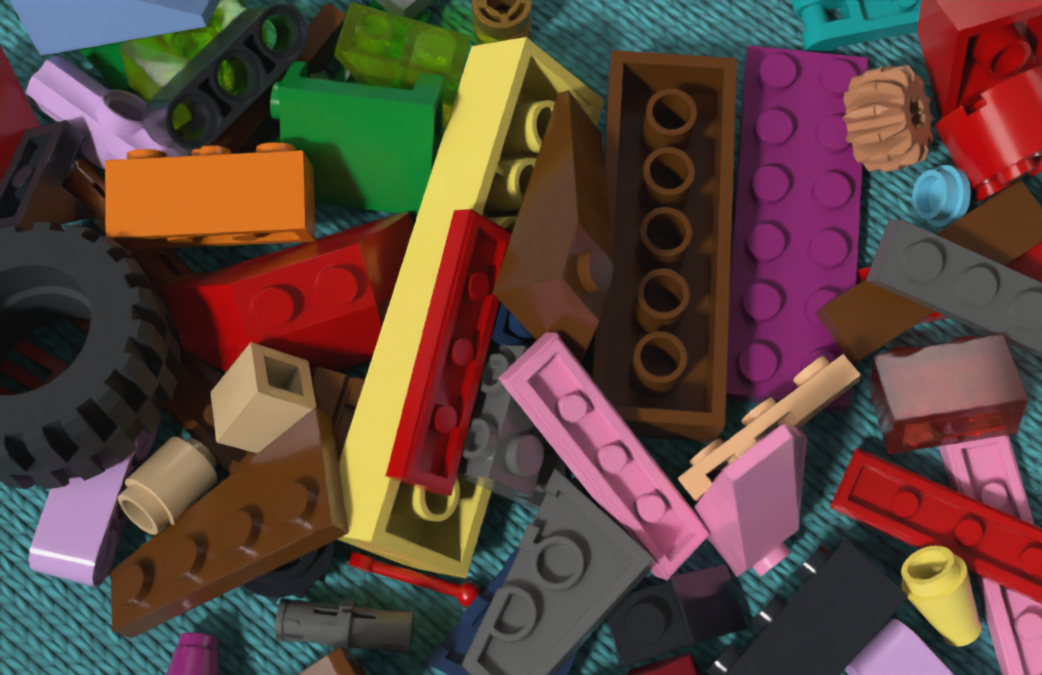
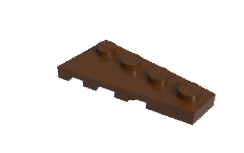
[110,407,349,639]

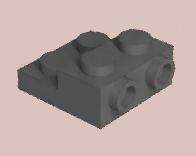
[456,345,567,511]

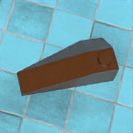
[493,90,614,364]

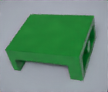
[270,61,445,216]

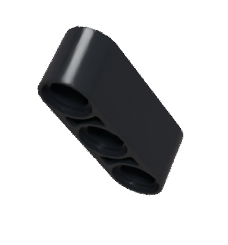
[143,4,309,150]

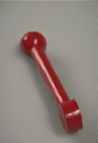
[348,552,482,607]

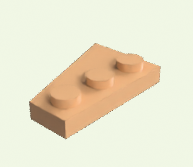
[678,354,861,501]

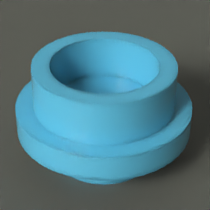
[912,165,971,227]

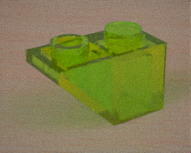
[335,2,471,128]

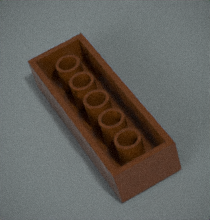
[590,50,737,442]

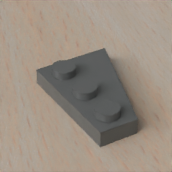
[462,469,656,675]

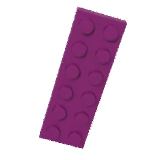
[726,45,868,412]

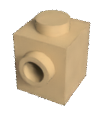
[211,342,316,453]

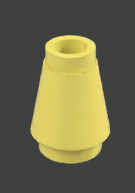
[901,546,982,647]

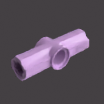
[25,55,192,169]

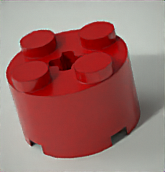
[935,65,1042,203]

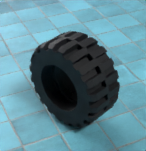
[0,222,181,490]

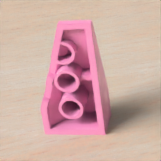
[693,424,807,577]

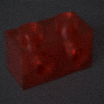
[869,334,1028,454]

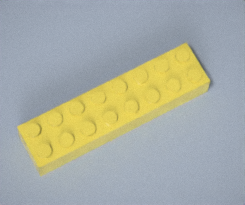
[338,37,604,578]

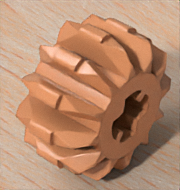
[842,65,934,173]

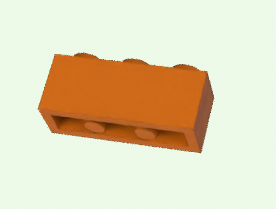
[105,143,316,251]

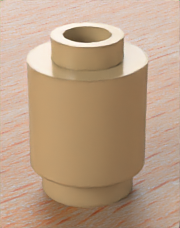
[117,437,218,535]

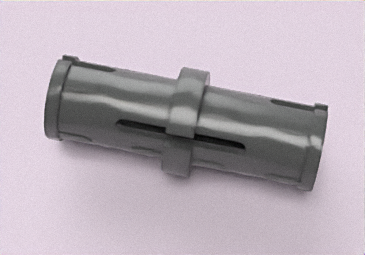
[275,598,415,654]

